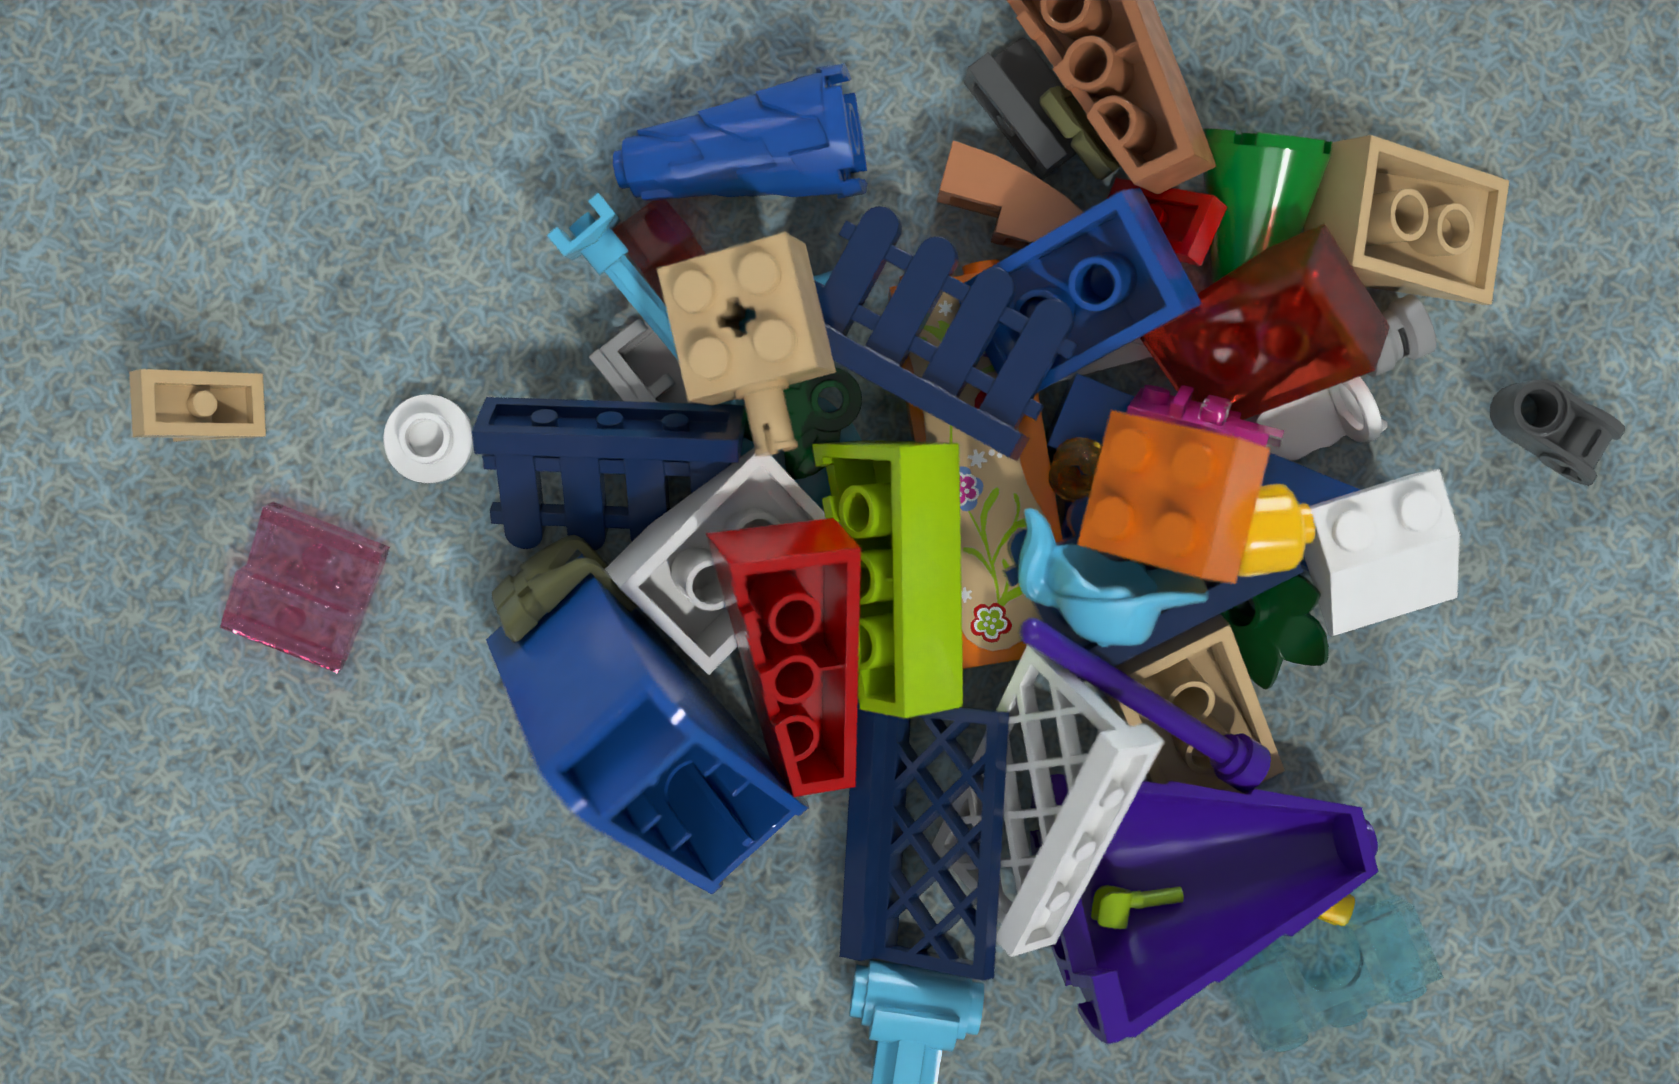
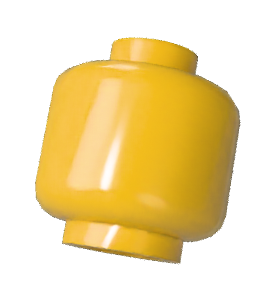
[1238,484,1315,577]

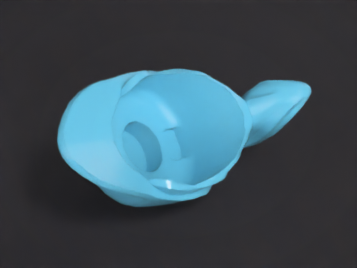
[1018,508,1208,647]

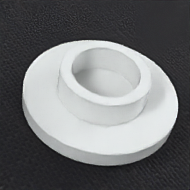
[384,395,473,483]

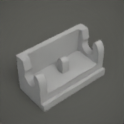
[588,318,701,404]

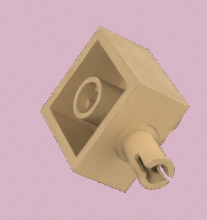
[657,232,836,457]

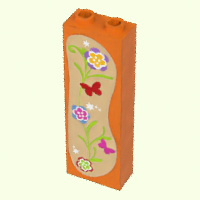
[888,259,1062,669]

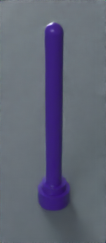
[1019,618,1271,792]

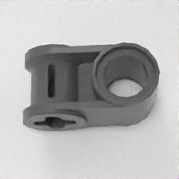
[1490,379,1625,486]

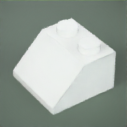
[1304,469,1460,636]

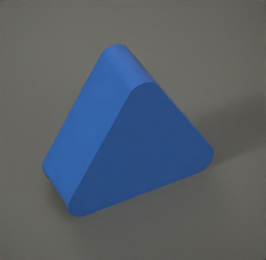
[486,554,809,894]

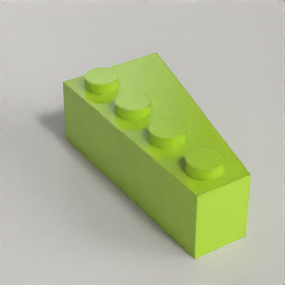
[812,440,963,718]

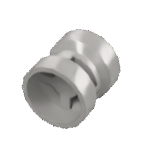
[1347,294,1437,377]

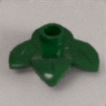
[744,367,862,480]
[1220,574,1329,690]

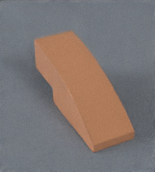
[936,140,1084,250]

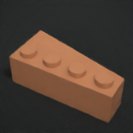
[1007,0,1217,194]

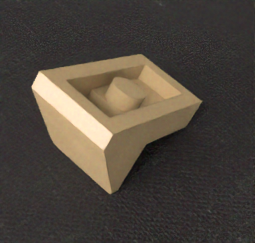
[129,369,266,442]

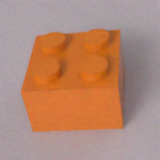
[1077,410,1270,584]

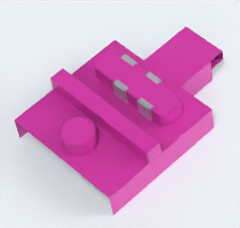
[1126,385,1284,448]

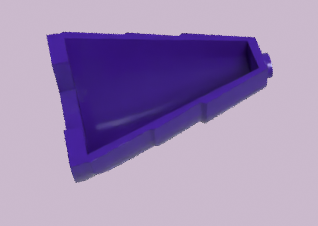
[1030,774,1379,1045]

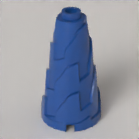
[613,63,867,201]

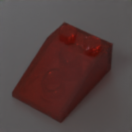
[1140,224,1390,420]

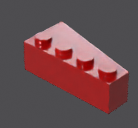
[706,518,861,797]

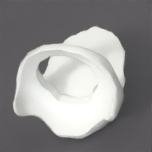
[1256,349,1388,460]

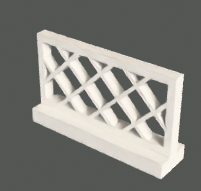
[932,645,1164,957]

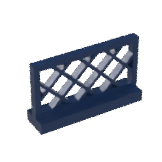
[839,700,1009,981]

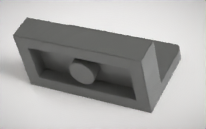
[964,38,1077,180]

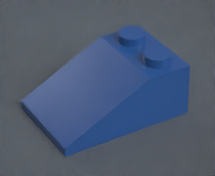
[958,188,1202,392]

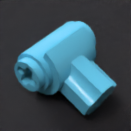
[849,960,984,1084]

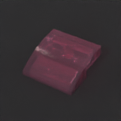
[220,502,390,674]

